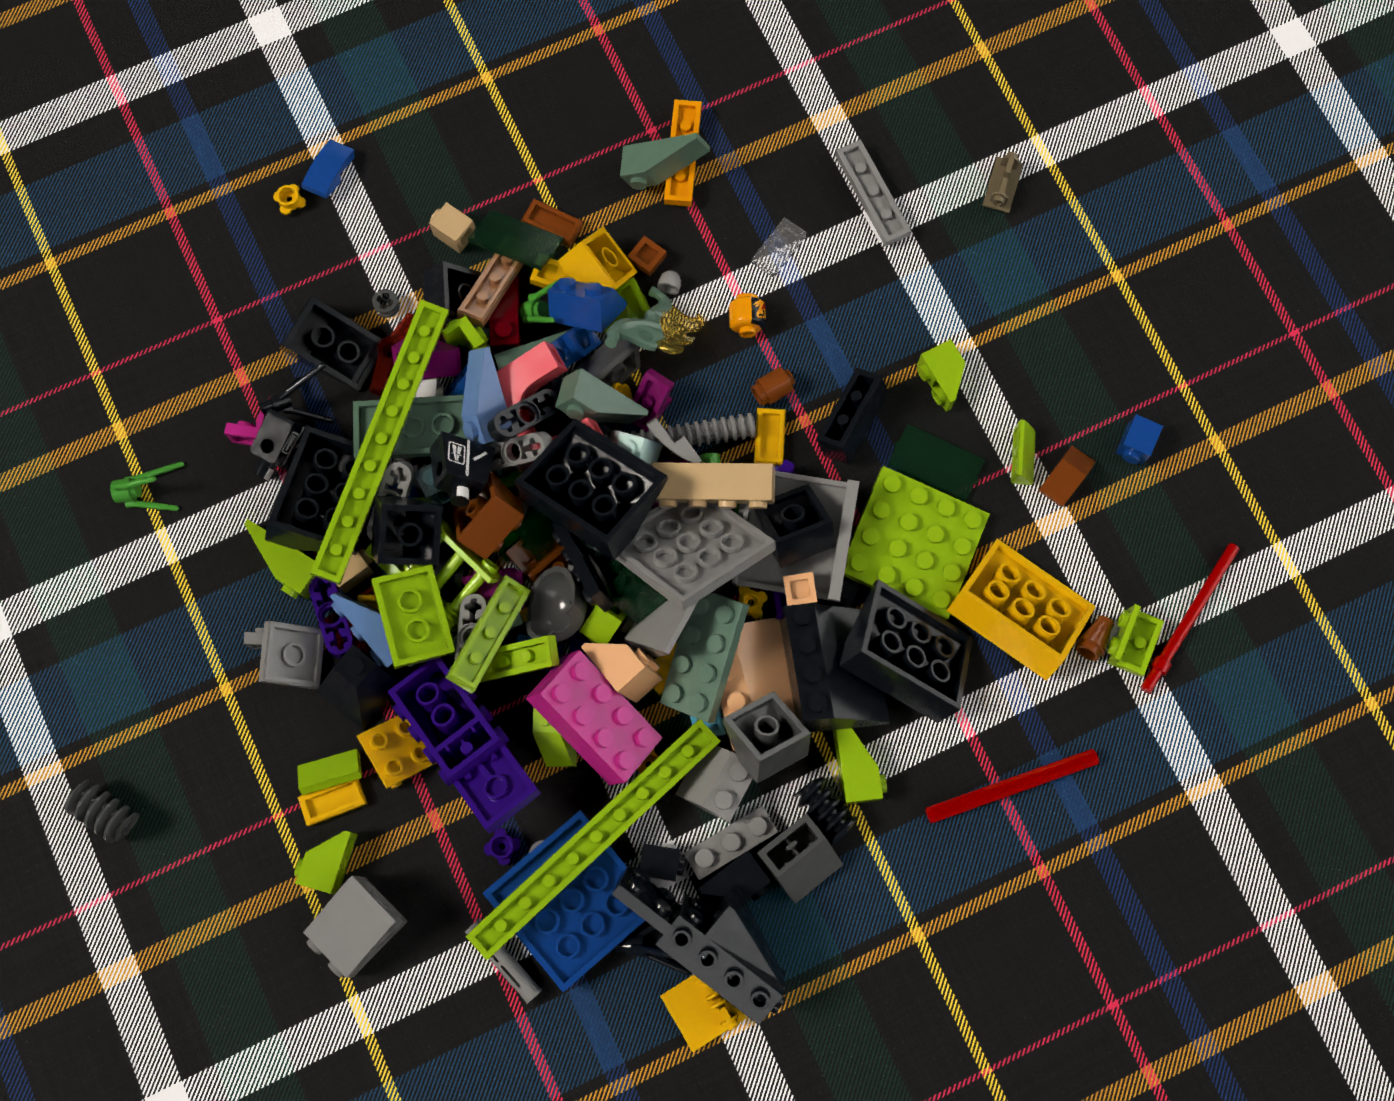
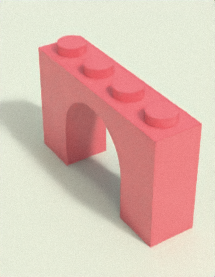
[497,341,605,466]

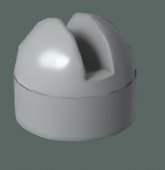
[657,270,681,295]

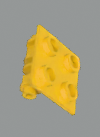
[356,716,437,789]
[660,975,747,1052]

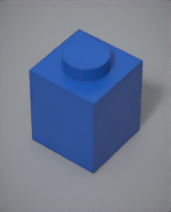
[1115,414,1163,465]

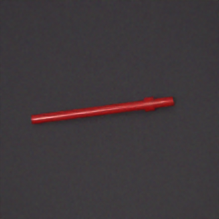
[1140,543,1240,694]

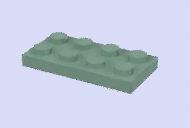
[353,395,467,460]
[660,592,750,723]

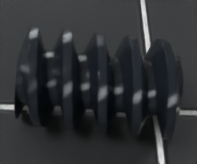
[791,776,857,846]

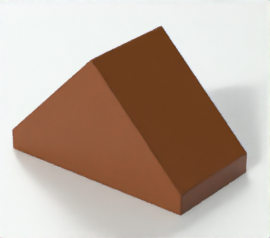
[1038,445,1096,507]

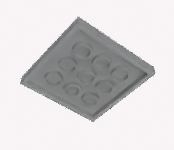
[616,503,776,611]

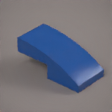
[302,139,355,199]
[550,327,602,368]

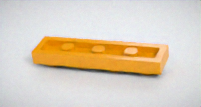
[664,99,702,207]

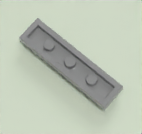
[835,139,911,247]

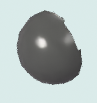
[524,566,588,643]

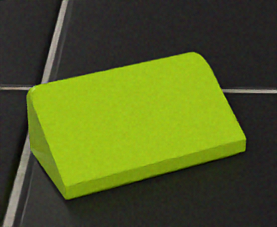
[1011,419,1036,485]

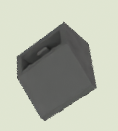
[756,813,843,904]

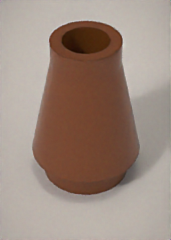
[1076,615,1115,661]

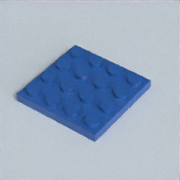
[483,810,645,992]

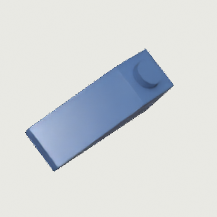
[461,347,512,444]

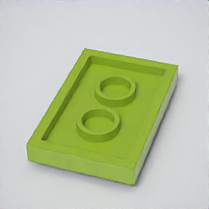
[371,564,455,669]

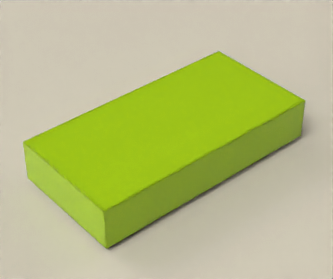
[297,749,362,795]

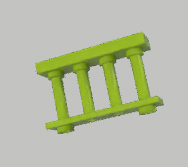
[365,497,503,632]

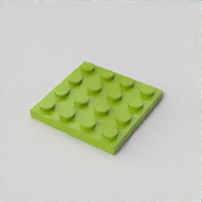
[844,466,990,621]

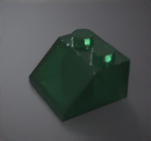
[604,559,668,624]

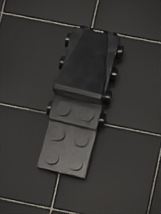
[612,864,786,1025]

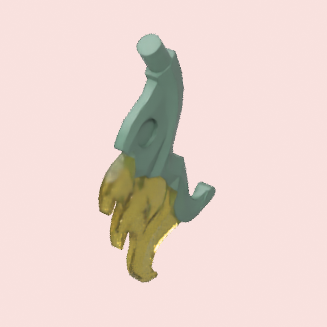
[605,286,704,355]

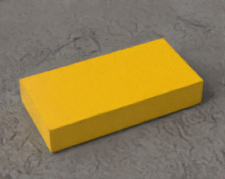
[754,408,786,467]
[297,779,368,827]

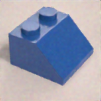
[547,277,627,333]

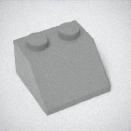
[675,745,753,824]

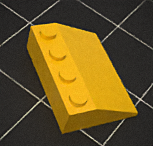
[946,539,1096,681]

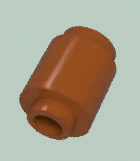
[751,367,795,406]

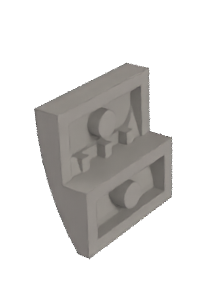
[646,418,702,463]

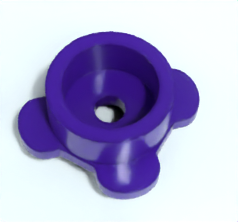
[484,828,521,865]

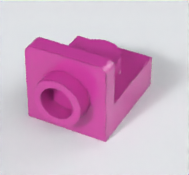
[224,411,267,446]

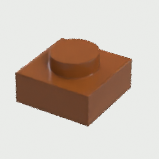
[627,236,667,276]

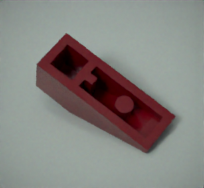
[489,275,523,355]

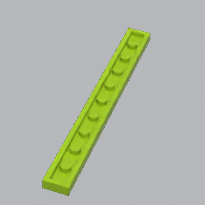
[310,299,449,585]
[465,720,721,960]

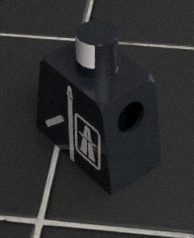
[250,409,305,481]
[430,431,495,507]

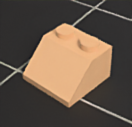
[581,643,663,703]

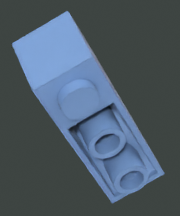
[330,592,393,668]

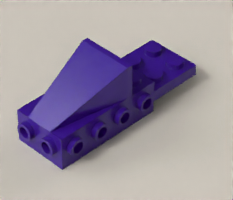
[387,658,541,834]

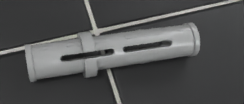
[465,918,542,1004]

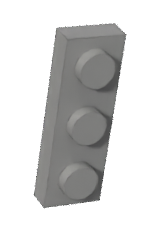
[683,805,778,880]

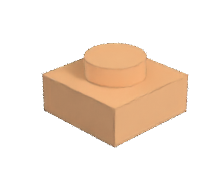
[783,572,817,606]

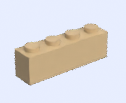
[651,462,776,509]

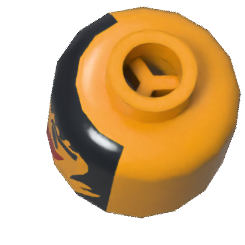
[729,293,766,338]

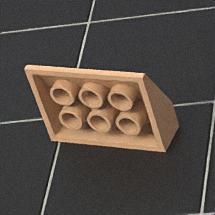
[720,617,813,753]

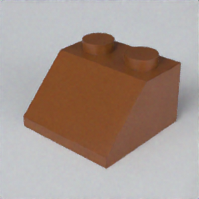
[453,471,525,560]

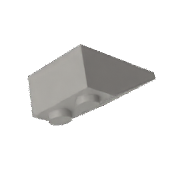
[619,587,698,658]

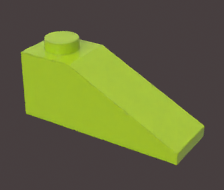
[244,519,316,600]
[833,728,887,805]

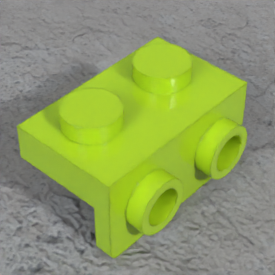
[441,315,492,353]
[1106,604,1164,677]

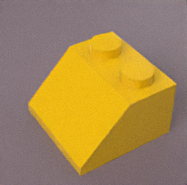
[558,226,638,290]

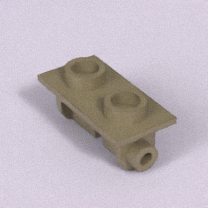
[982,152,1023,213]

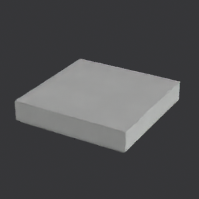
[258,621,324,689]

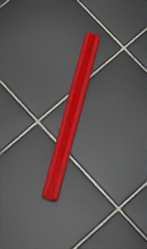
[925,749,1099,823]

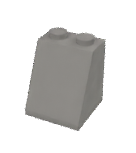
[303,875,408,978]

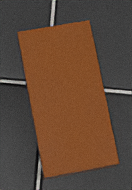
[521,199,584,248]

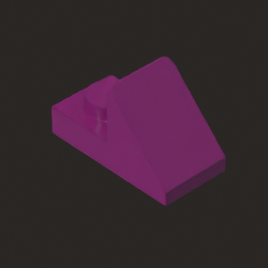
[633,368,675,432]

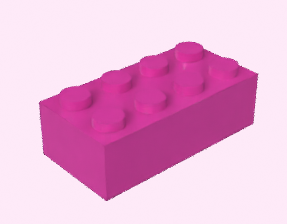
[526,650,663,785]

